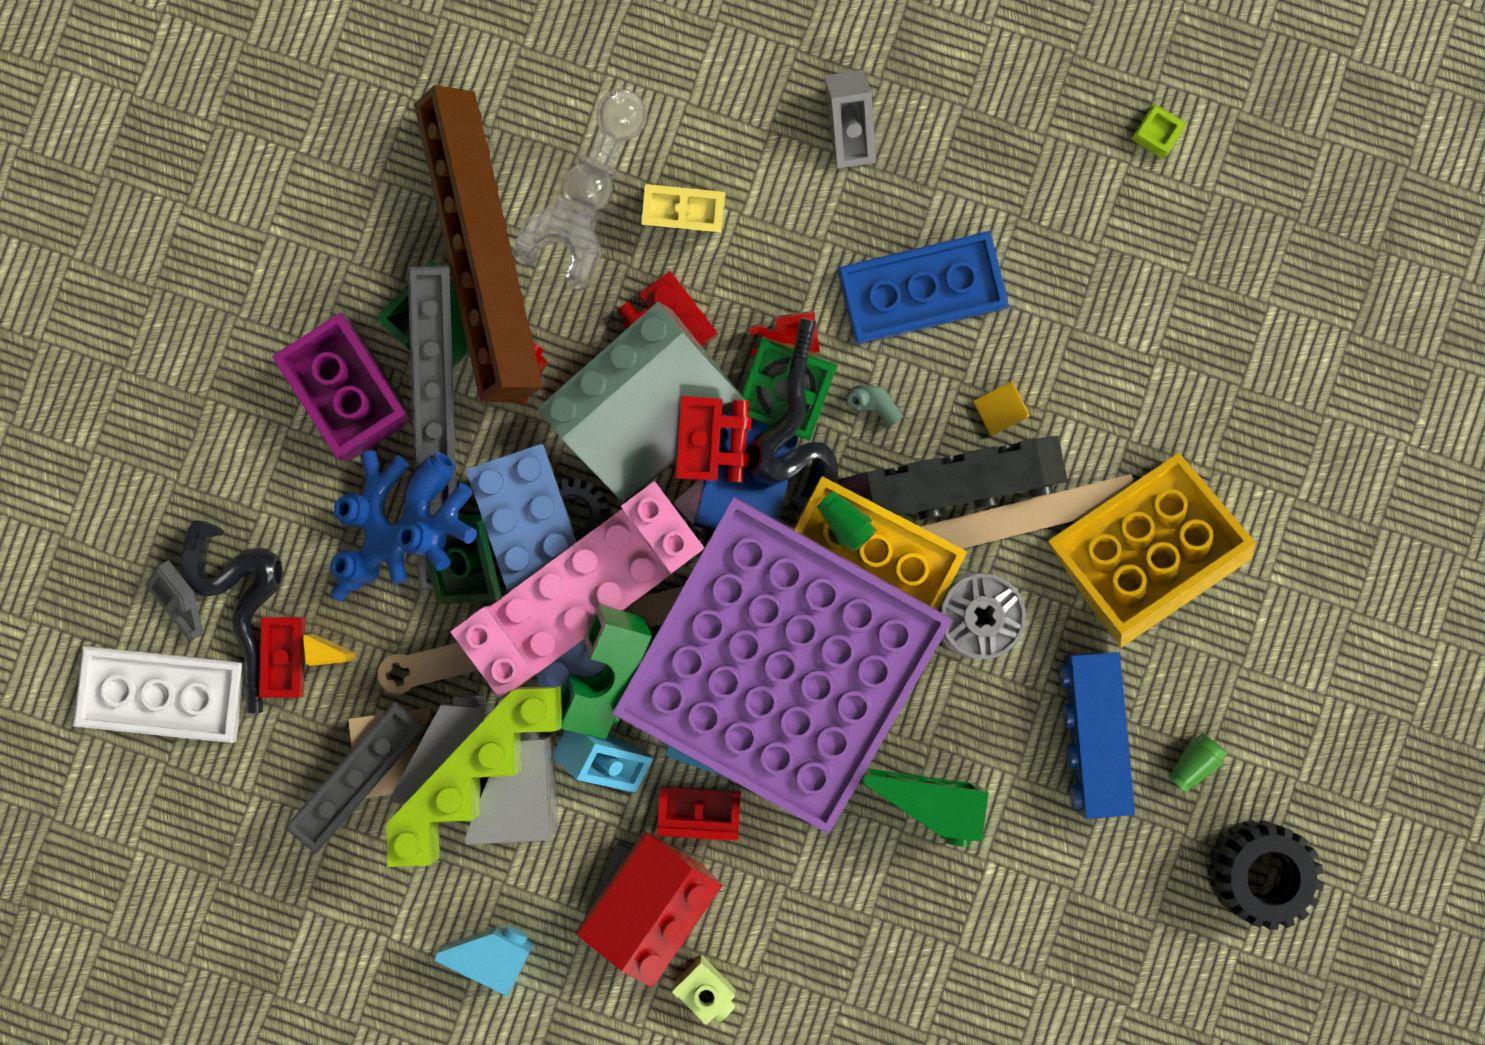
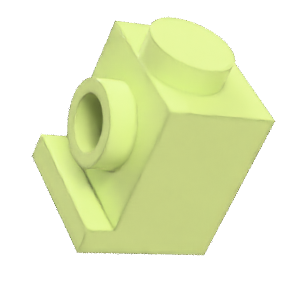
[672,955,735,1025]

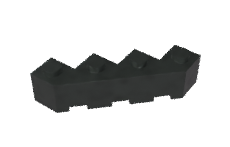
[837,435,1068,520]

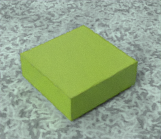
[1131,103,1188,160]

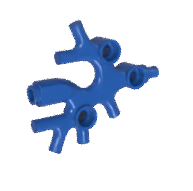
[330,450,477,601]

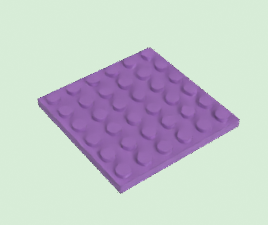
[612,496,953,834]

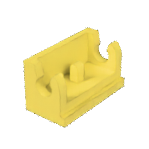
[641,184,726,232]

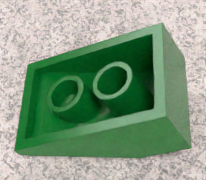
[861,768,989,847]

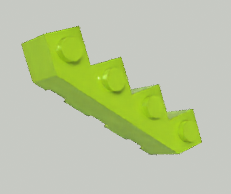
[386,686,562,867]

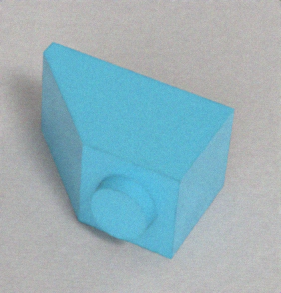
[552,730,653,793]
[434,926,534,996]

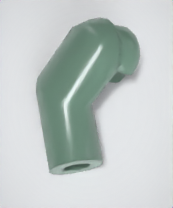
[847,385,904,428]

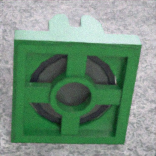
[741,336,838,441]

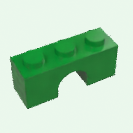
[561,604,653,740]

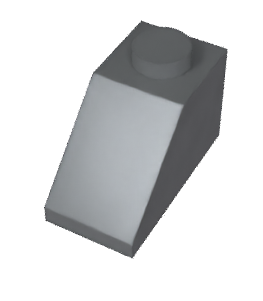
[824,70,876,169]

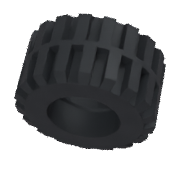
[1208,820,1324,930]

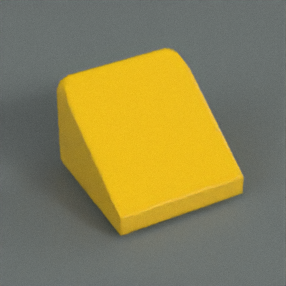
[973,381,1030,437]
[303,634,356,666]

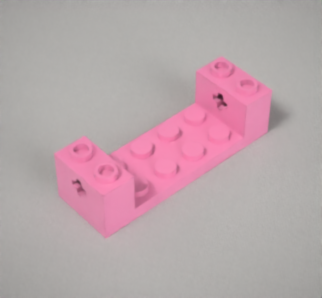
[450,481,705,700]

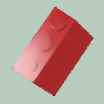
[575,831,723,988]

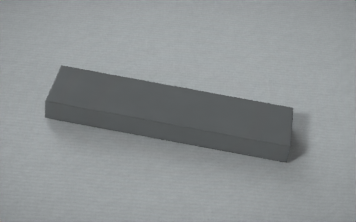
[284,701,427,854]

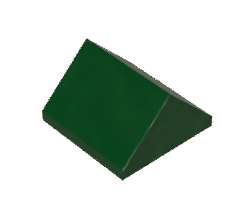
[425,512,502,604]

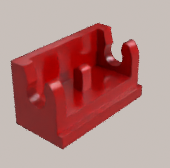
[657,786,741,841]

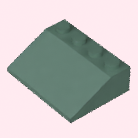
[538,302,745,503]

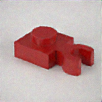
[748,310,820,356]

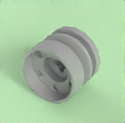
[938,573,1026,660]

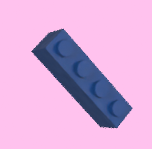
[1059,651,1135,819]

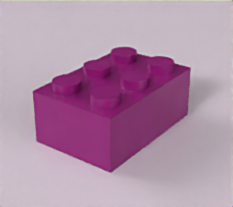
[272,313,413,462]

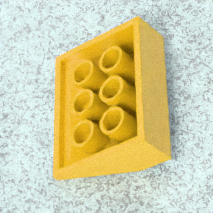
[1048,453,1256,648]
[793,476,968,610]

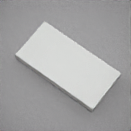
[73,646,245,743]

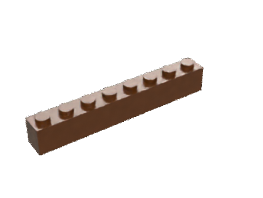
[414,85,543,402]

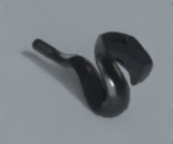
[746,318,838,513]
[181,520,283,713]

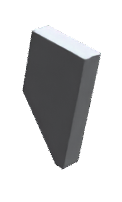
[145,560,204,642]

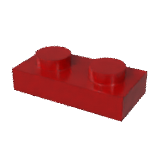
[259,617,306,698]

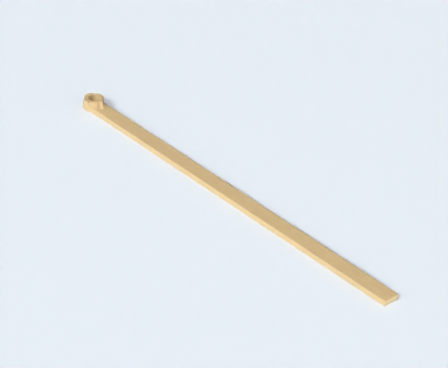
[378,474,1133,694]

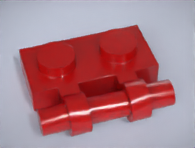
[617,271,718,347]
[674,396,752,482]

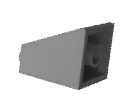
[391,694,494,804]
[465,732,558,845]

